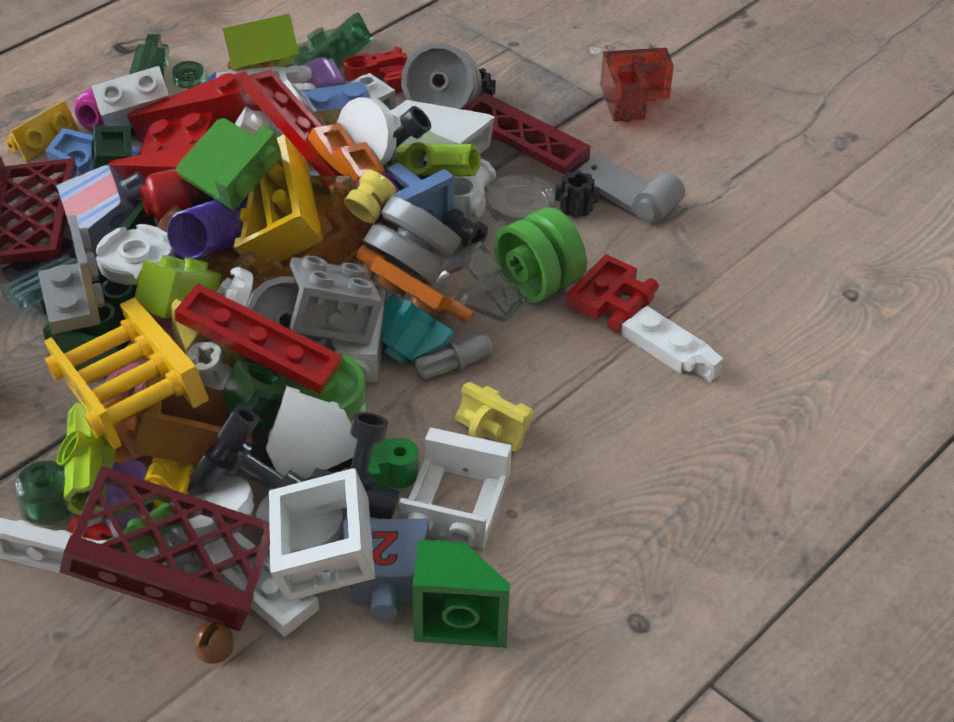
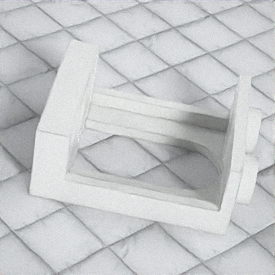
[399,427,512,550]

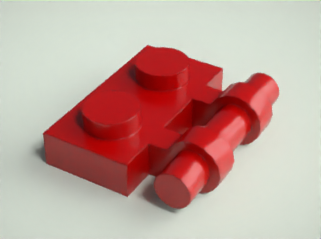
[565,254,659,332]

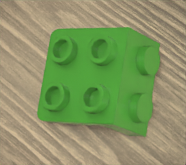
[176,118,281,211]

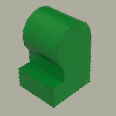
[368,438,419,489]

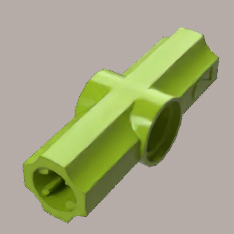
[392,142,481,177]
[56,402,116,515]

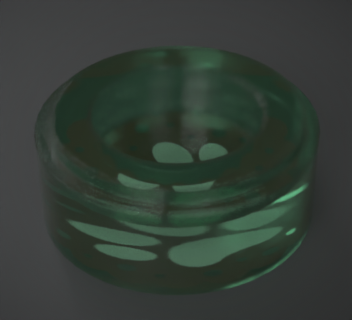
[172,61,205,89]

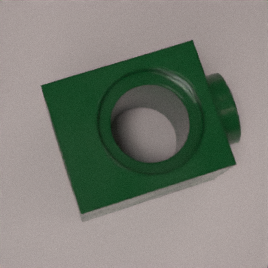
[91,125,133,170]
[220,360,286,429]

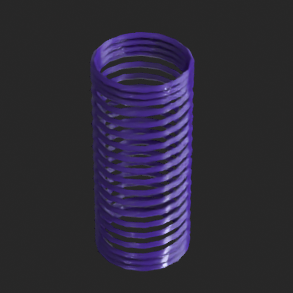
[167,195,249,259]

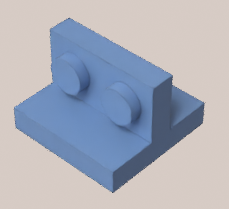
[387,163,454,232]

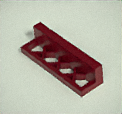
[462,92,590,175]

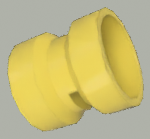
[344,170,396,224]

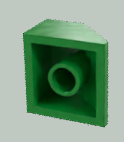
[413,540,510,648]

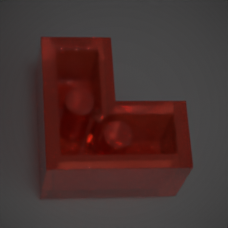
[600,47,674,122]

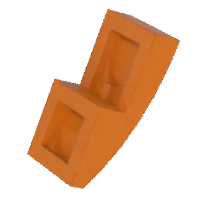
[307,123,385,181]

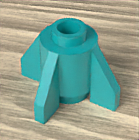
[381,293,455,364]

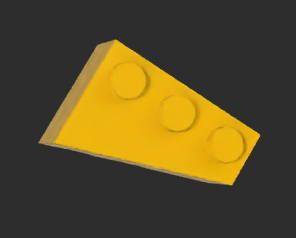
[234,135,323,273]

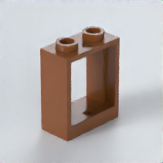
[133,376,253,474]

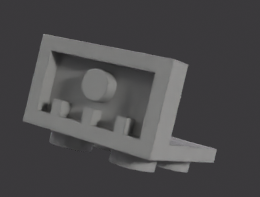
[38,214,105,334]
[290,256,383,345]

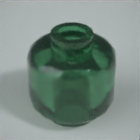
[14,460,72,526]

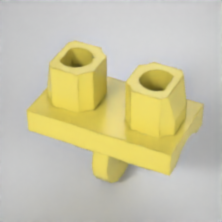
[455,382,534,452]

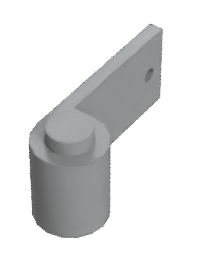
[575,153,685,223]

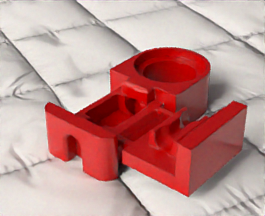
[343,46,408,93]

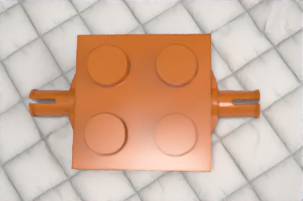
[356,244,475,325]

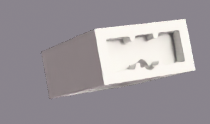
[269,468,375,601]

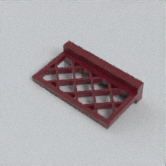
[0,156,77,265]
[59,465,270,632]

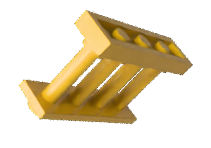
[44,297,209,449]

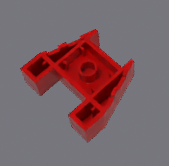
[108,71,261,199]

